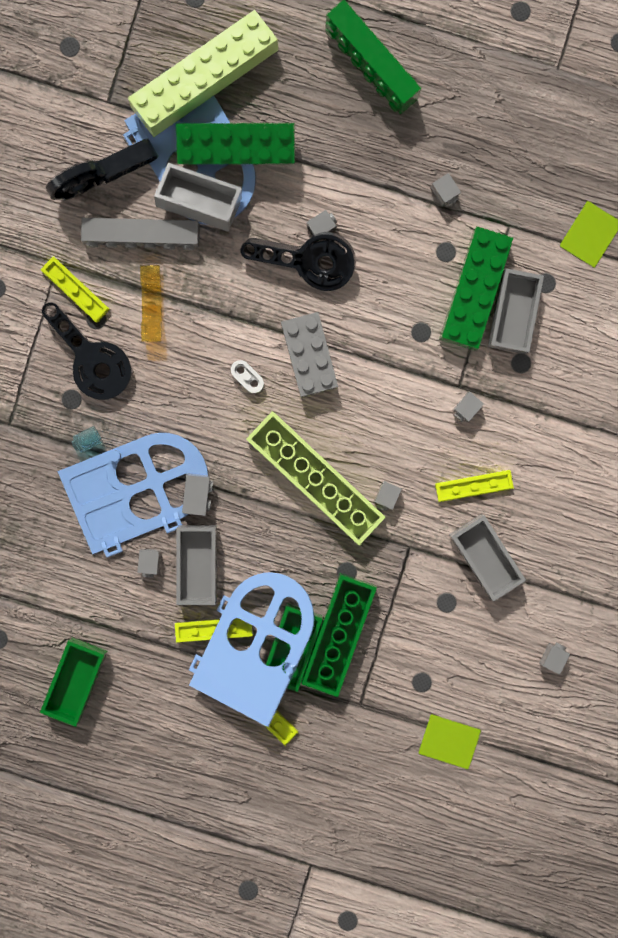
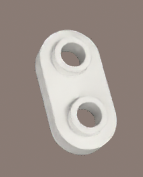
[231,360,264,393]

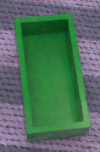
[265,603,323,692]
[40,637,108,727]

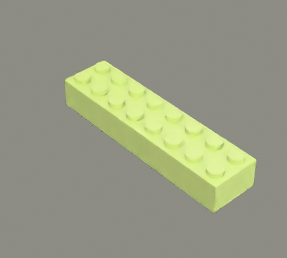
[128,10,278,137]
[246,411,386,545]

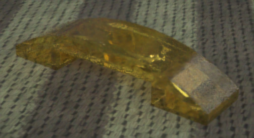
[140,265,162,342]

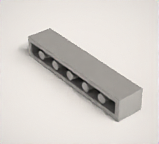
[81,218,200,250]

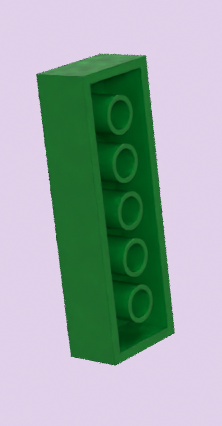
[325,0,421,115]
[176,123,295,164]
[439,226,513,351]
[301,573,377,697]

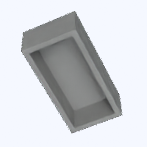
[154,163,242,232]
[488,269,544,354]
[281,312,338,398]
[449,514,526,601]
[176,525,217,605]

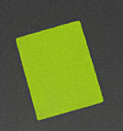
[560,201,618,267]
[418,714,481,769]

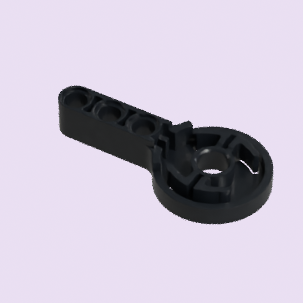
[46,139,158,201]
[240,232,356,291]
[42,302,132,400]

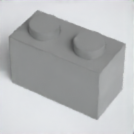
[182,473,213,516]

